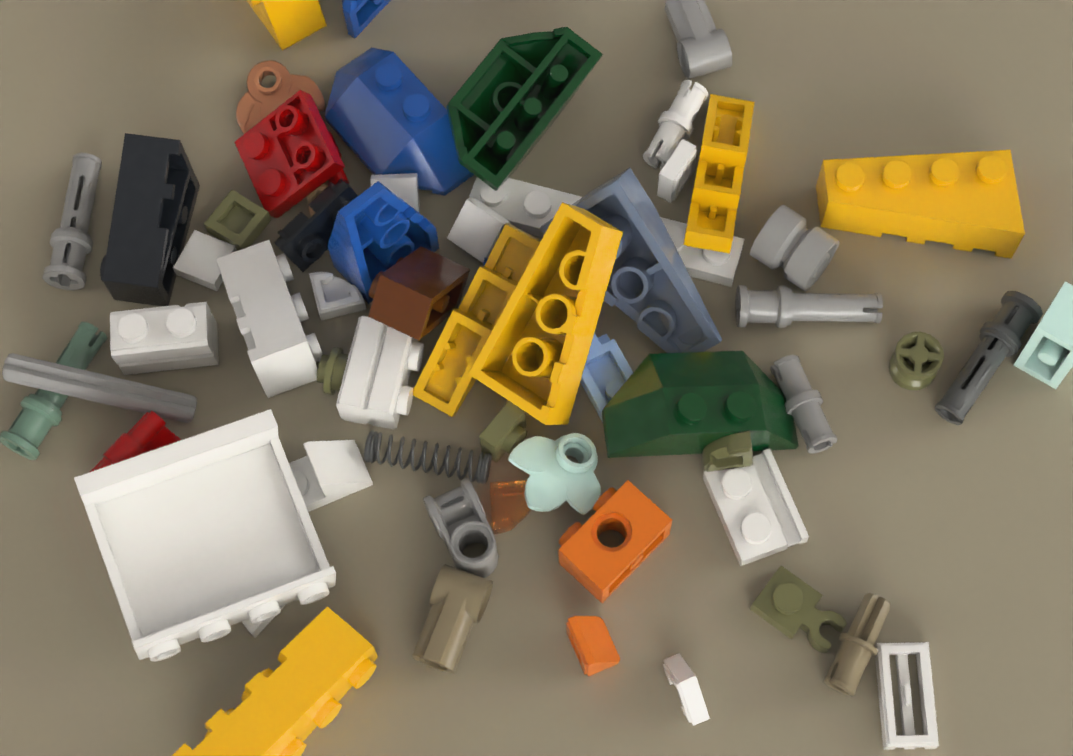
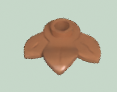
[236,60,326,134]

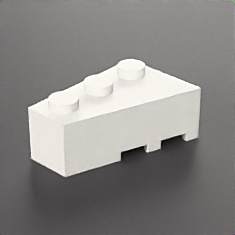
[216,240,323,398]

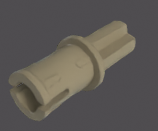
[823,593,890,696]

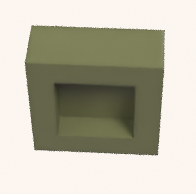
[204,190,271,251]
[479,401,528,463]

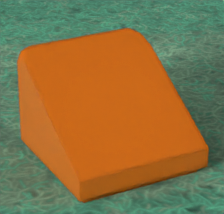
[566,616,620,677]

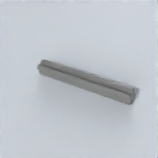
[2,353,197,423]

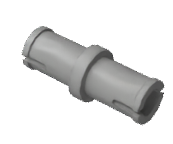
[770,355,837,454]

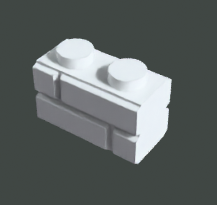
[110,302,219,375]
[336,316,424,430]

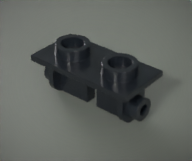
[274,179,358,272]

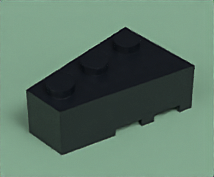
[100,133,200,306]

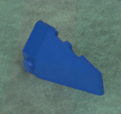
[328,181,439,304]

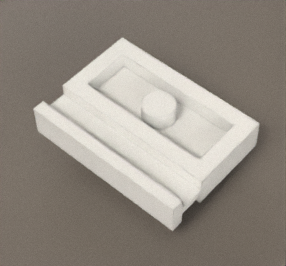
[703,448,809,566]

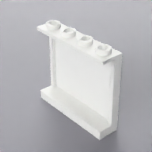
[74,409,336,662]

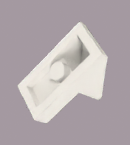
[289,440,373,512]

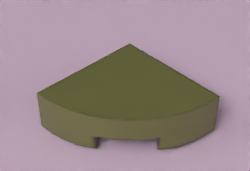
[702,431,753,472]

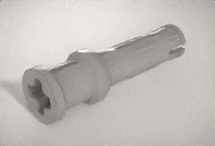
[43,153,102,290]
[735,285,883,328]

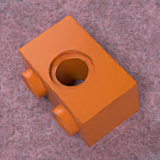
[558,480,672,603]

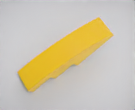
[683,94,754,254]
[413,224,541,417]

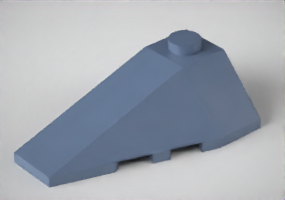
[540,168,722,353]

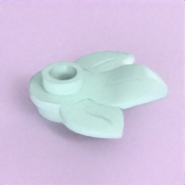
[508,433,601,515]

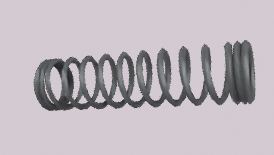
[364,430,492,485]

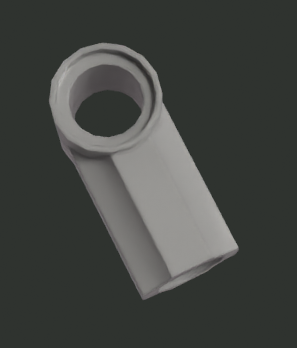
[665,0,732,79]

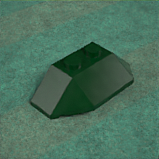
[446,27,603,191]
[602,351,799,458]

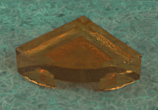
[490,480,532,534]

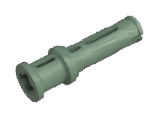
[0,322,108,460]

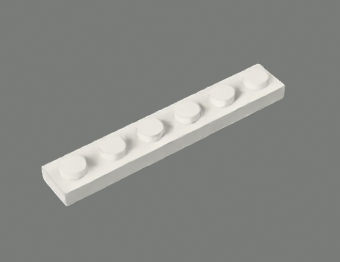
[469,177,745,287]

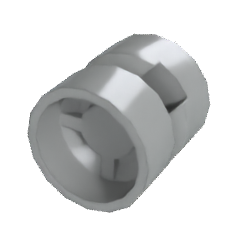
[750,205,840,292]

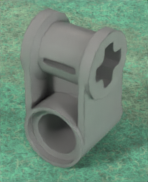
[423,477,499,578]

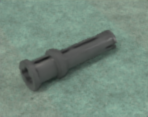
[935,291,1043,425]

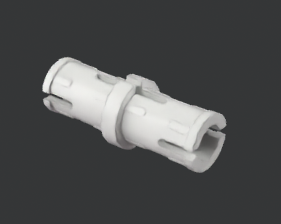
[643,80,708,170]

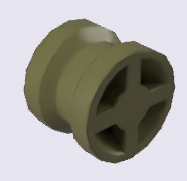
[889,332,944,390]

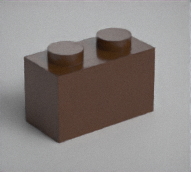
[368,246,470,340]

